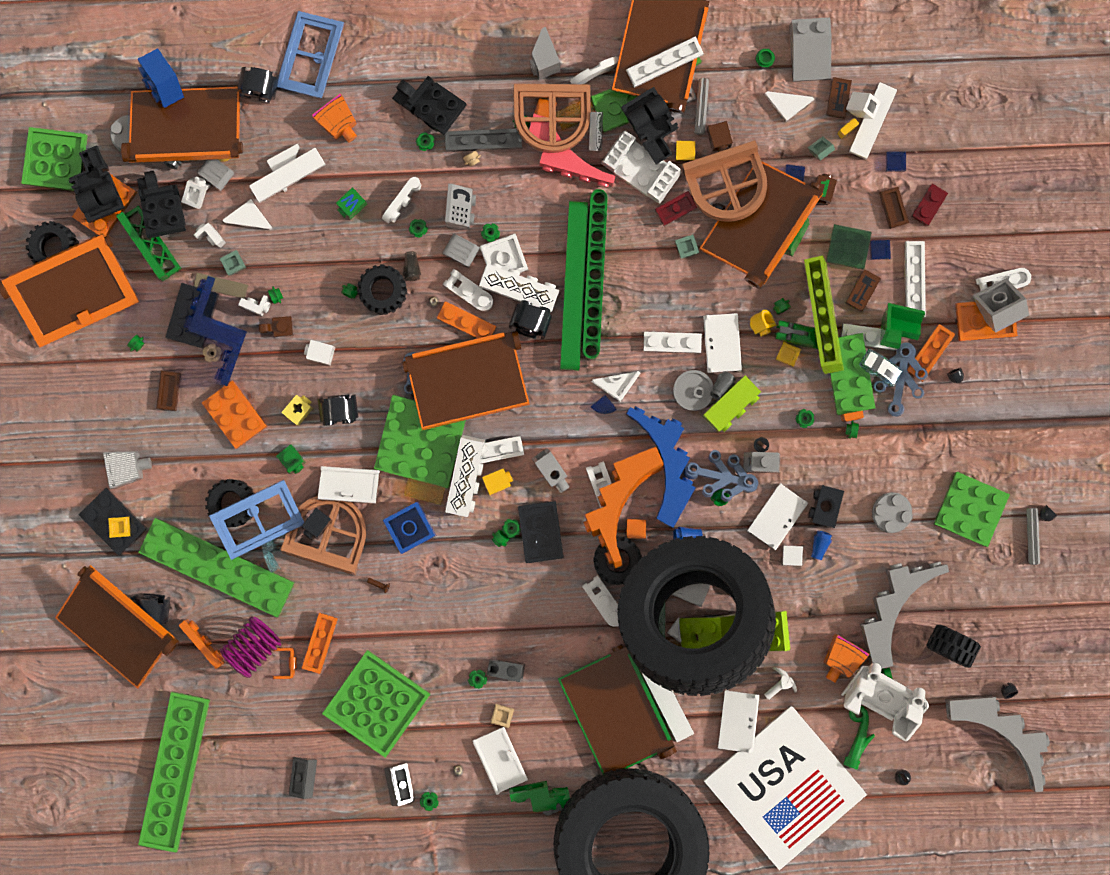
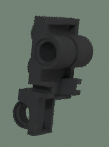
[392,76,467,135]
[621,87,679,165]
[69,145,125,223]
[137,170,186,238]

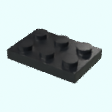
[165,283,219,349]
[78,488,148,556]
[518,501,564,563]

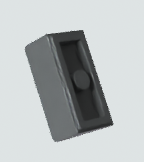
[289,757,317,799]
[384,763,415,806]

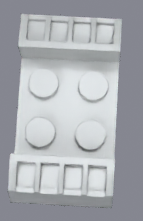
[601,131,681,204]

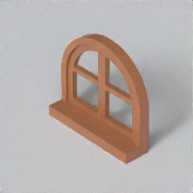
[513,84,591,153]
[682,140,767,222]
[281,496,366,576]

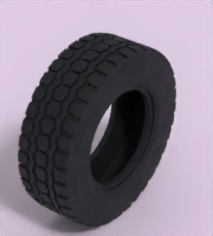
[617,536,776,696]
[553,768,710,875]

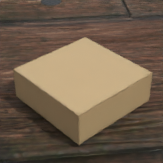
[490,704,514,728]

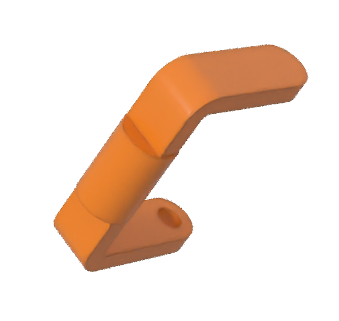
[272,647,297,679]

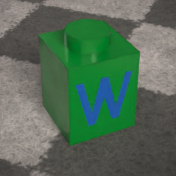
[336,187,367,219]

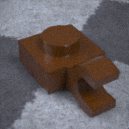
[259,316,294,338]

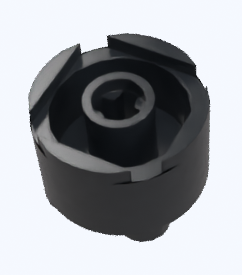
[237,67,279,104]
[508,300,552,340]
[317,394,358,426]
[131,593,170,626]

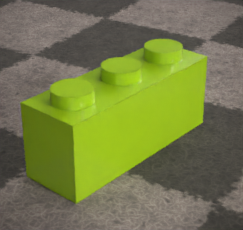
[702,375,761,432]

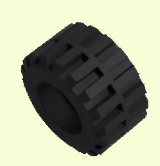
[25,221,79,264]
[357,264,407,315]
[205,479,254,527]
[593,537,642,585]
[926,625,981,668]

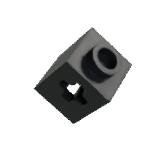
[302,508,332,540]

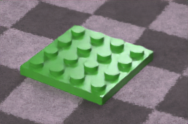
[374,394,466,488]
[322,649,430,758]

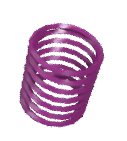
[220,616,281,678]

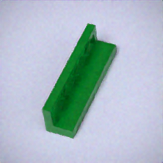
[116,206,182,281]

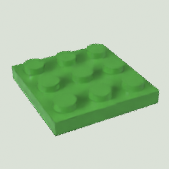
[21,127,88,191]
[934,472,1010,547]

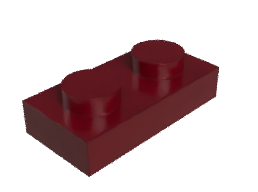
[911,183,948,226]
[655,191,698,226]

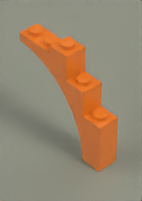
[583,447,664,569]

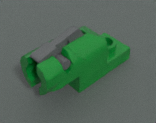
[775,320,818,349]
[509,781,570,816]

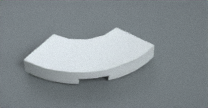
[570,56,618,84]

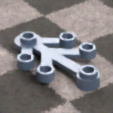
[874,343,928,417]
[684,450,758,502]

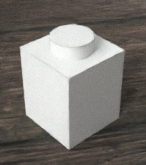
[846,92,881,119]
[304,340,335,366]

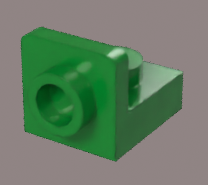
[276,444,306,474]

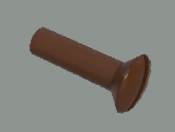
[367,577,390,593]

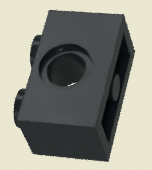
[808,485,844,528]

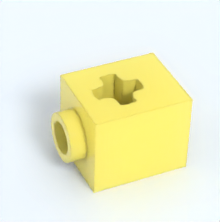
[281,395,313,426]

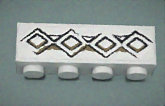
[478,262,559,313]
[445,435,487,517]

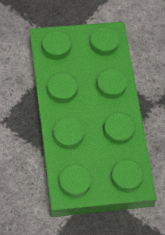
[830,333,875,415]

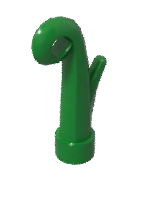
[843,706,875,770]

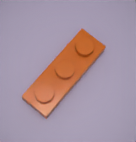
[437,301,497,339]
[907,324,955,382]
[302,613,338,674]
[178,619,225,669]

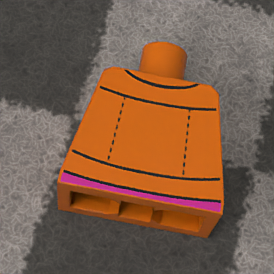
[312,93,357,143]
[824,634,869,683]

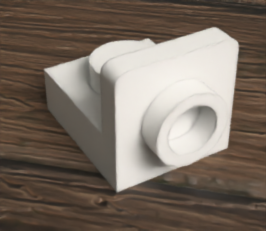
[181,177,211,209]
[194,223,226,248]
[238,295,271,316]

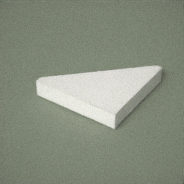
[764,91,814,122]
[267,144,300,192]
[223,199,272,230]
[591,371,640,402]

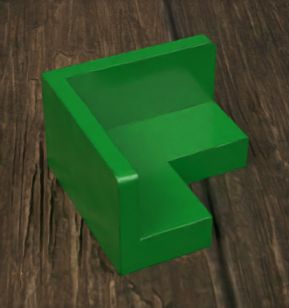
[880,303,925,349]

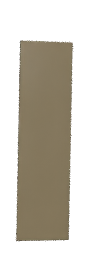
[194,273,248,299]

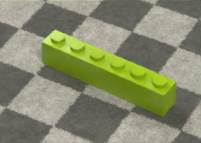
[804,256,844,374]

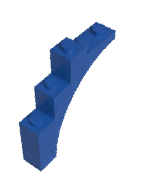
[626,406,696,528]

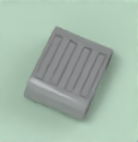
[197,159,234,191]
[442,233,480,268]

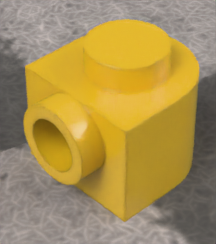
[750,310,777,337]

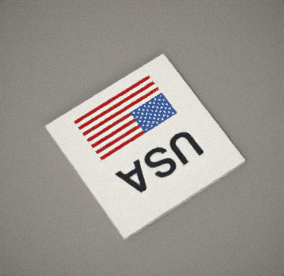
[704,705,867,870]

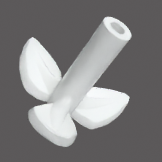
[764,667,797,700]

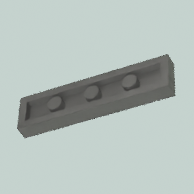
[445,129,522,152]

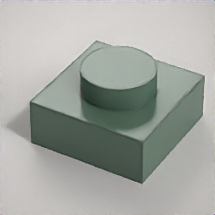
[808,136,835,160]
[675,235,699,259]
[220,250,246,276]

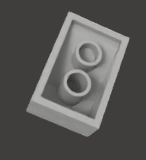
[789,17,832,82]

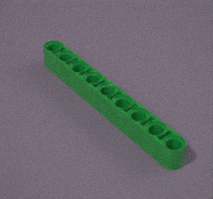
[582,189,608,360]
[560,201,588,371]

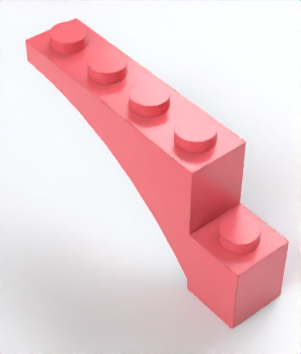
[529,114,615,188]

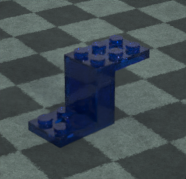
[183,276,247,386]

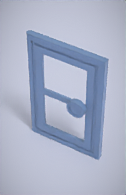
[277,11,344,99]
[209,480,304,560]

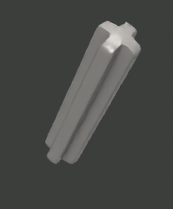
[694,78,709,135]
[1027,508,1040,565]

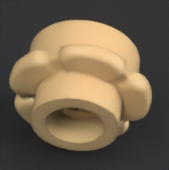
[463,150,481,167]
[203,344,222,362]

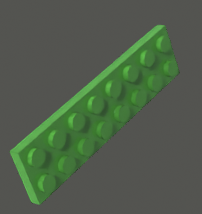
[138,518,295,618]
[138,691,210,853]

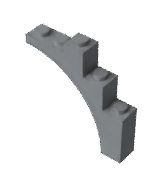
[860,561,949,669]
[945,695,1050,792]

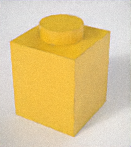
[482,468,513,495]

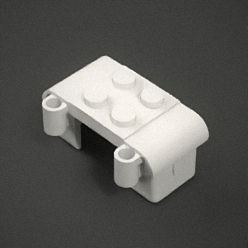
[841,663,929,741]

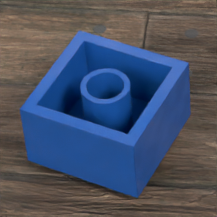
[138,48,184,108]
[383,502,437,554]

